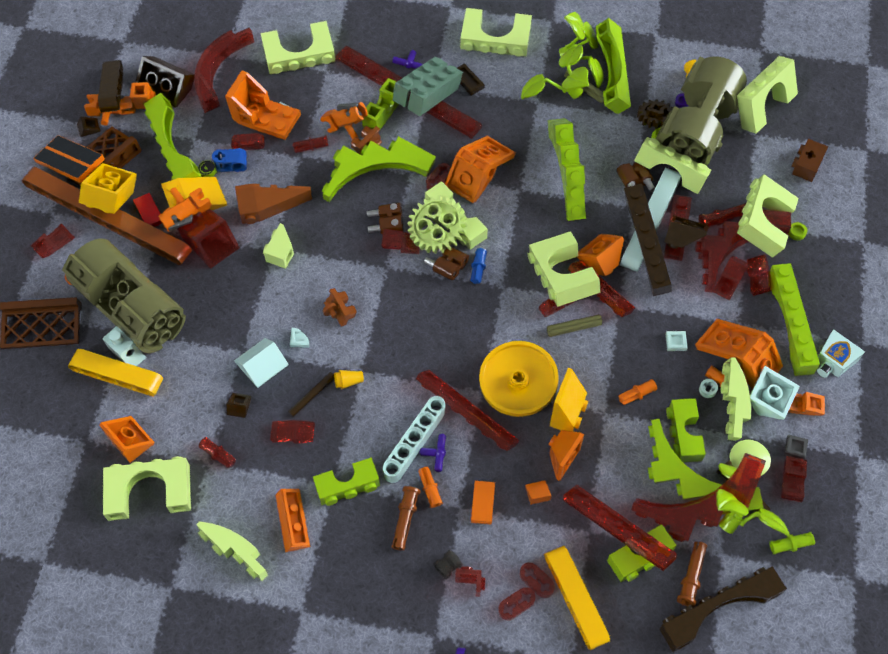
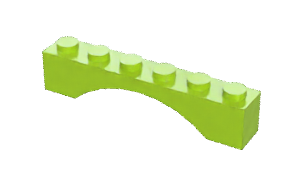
[596,18,631,114]
[143,93,202,180]
[767,263,820,376]

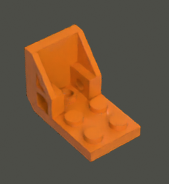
[225,71,301,140]
[445,136,516,203]
[695,319,783,389]

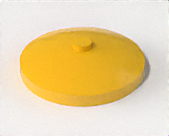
[479,341,559,417]

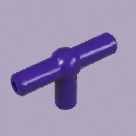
[392,50,423,69]
[420,434,446,472]

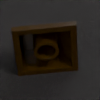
[664,215,709,249]

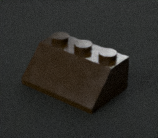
[135,56,195,108]

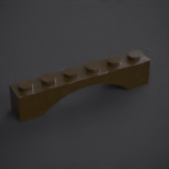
[624,183,672,296]
[659,566,787,653]

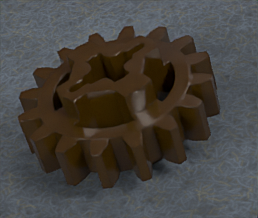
[637,99,674,130]

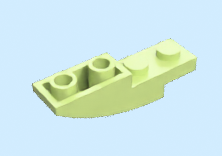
[721,357,751,441]
[196,521,268,581]

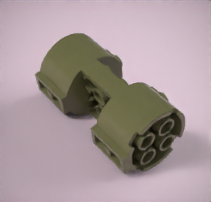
[656,56,747,166]
[62,238,186,353]

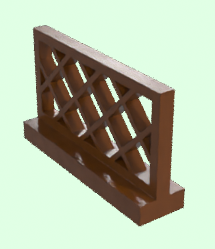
[67,126,142,187]
[0,297,82,349]

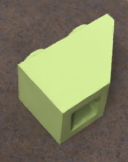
[263,223,294,269]

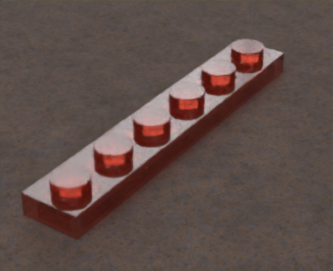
[416,370,519,451]
[563,485,677,571]

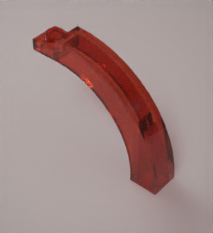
[194,27,254,113]

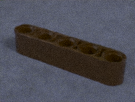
[98,60,124,113]

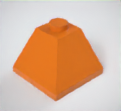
[577,234,624,276]
[549,430,584,481]

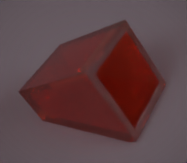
[177,209,240,269]

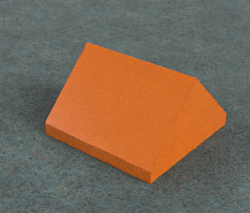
[99,416,155,463]

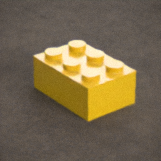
[78,163,137,214]

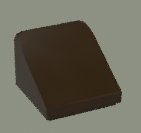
[77,116,101,137]
[226,393,251,418]

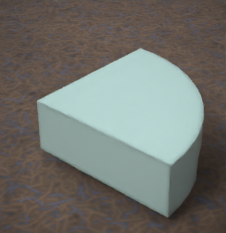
[290,328,309,348]

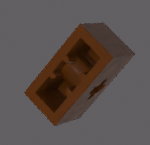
[791,139,829,182]

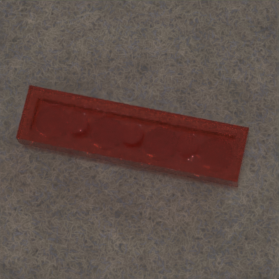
[664,194,692,261]
[568,260,635,317]

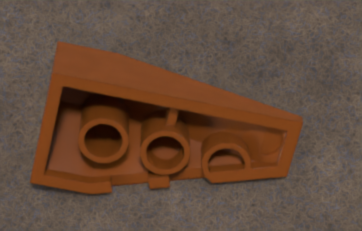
[235,184,312,224]

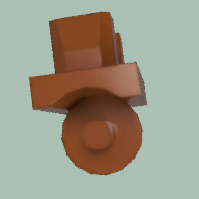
[351,126,382,155]
[322,288,357,327]

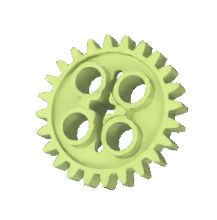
[407,195,467,254]

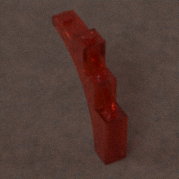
[695,209,791,292]
[631,453,766,542]

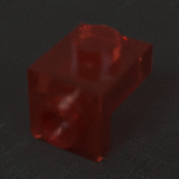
[455,566,485,597]

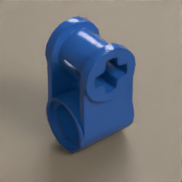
[212,148,247,172]

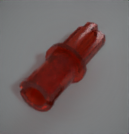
[293,135,328,153]
[199,437,236,468]

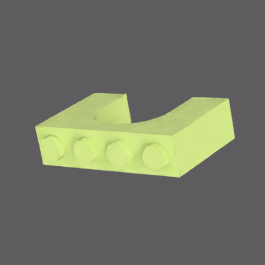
[460,8,532,57]
[261,21,336,74]
[737,56,798,133]
[737,174,798,258]
[528,231,600,307]
[103,456,191,521]

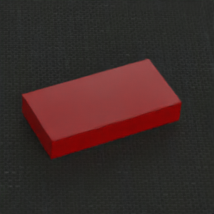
[133,193,162,227]

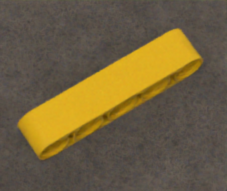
[68,349,163,397]
[544,545,610,650]

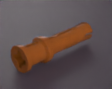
[391,486,421,551]
[677,541,707,607]

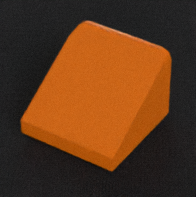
[525,480,551,504]

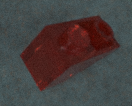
[713,256,750,300]

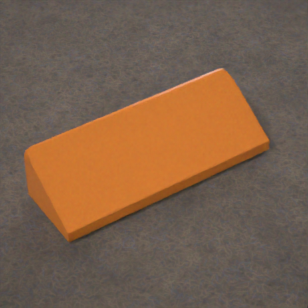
[275,489,310,552]

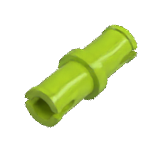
[769,532,815,555]

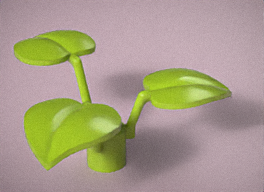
[559,12,604,88]
[521,45,589,100]
[716,463,790,537]

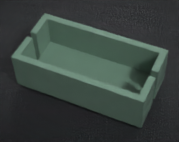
[392,57,463,116]

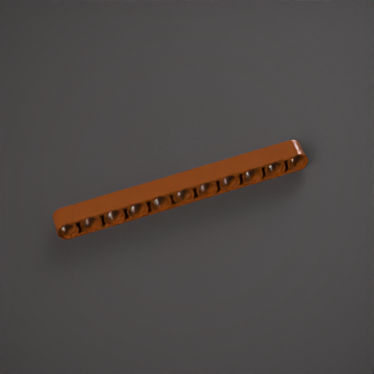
[21,167,192,265]

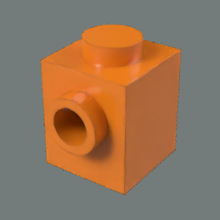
[130,82,156,109]

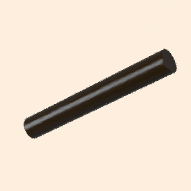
[288,372,334,417]

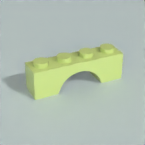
[634,137,711,194]
[425,181,488,250]

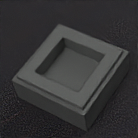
[784,434,808,460]

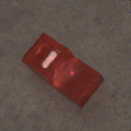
[31,223,75,258]
[382,229,420,254]
[747,254,772,296]
[270,420,315,444]
[781,456,807,502]

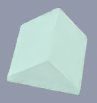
[234,338,289,388]
[750,366,800,420]

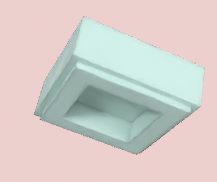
[666,331,687,351]

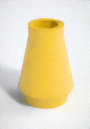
[334,370,364,389]

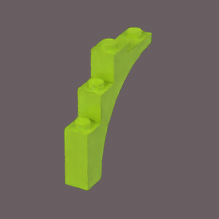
[548,118,586,221]
[322,136,436,202]
[647,419,763,517]

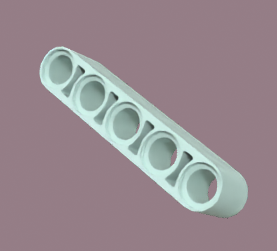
[383,396,445,483]

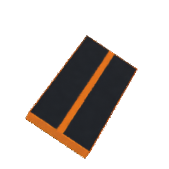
[33,135,105,183]

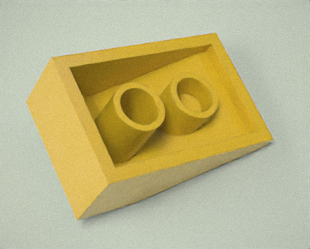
[161,177,227,217]
[550,368,589,432]

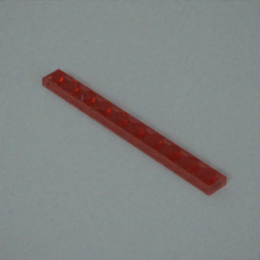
[336,45,482,139]

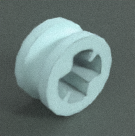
[699,379,718,398]

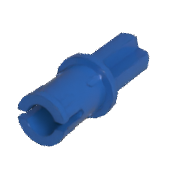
[470,248,487,284]

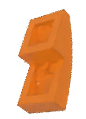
[788,392,825,416]
[471,481,495,525]

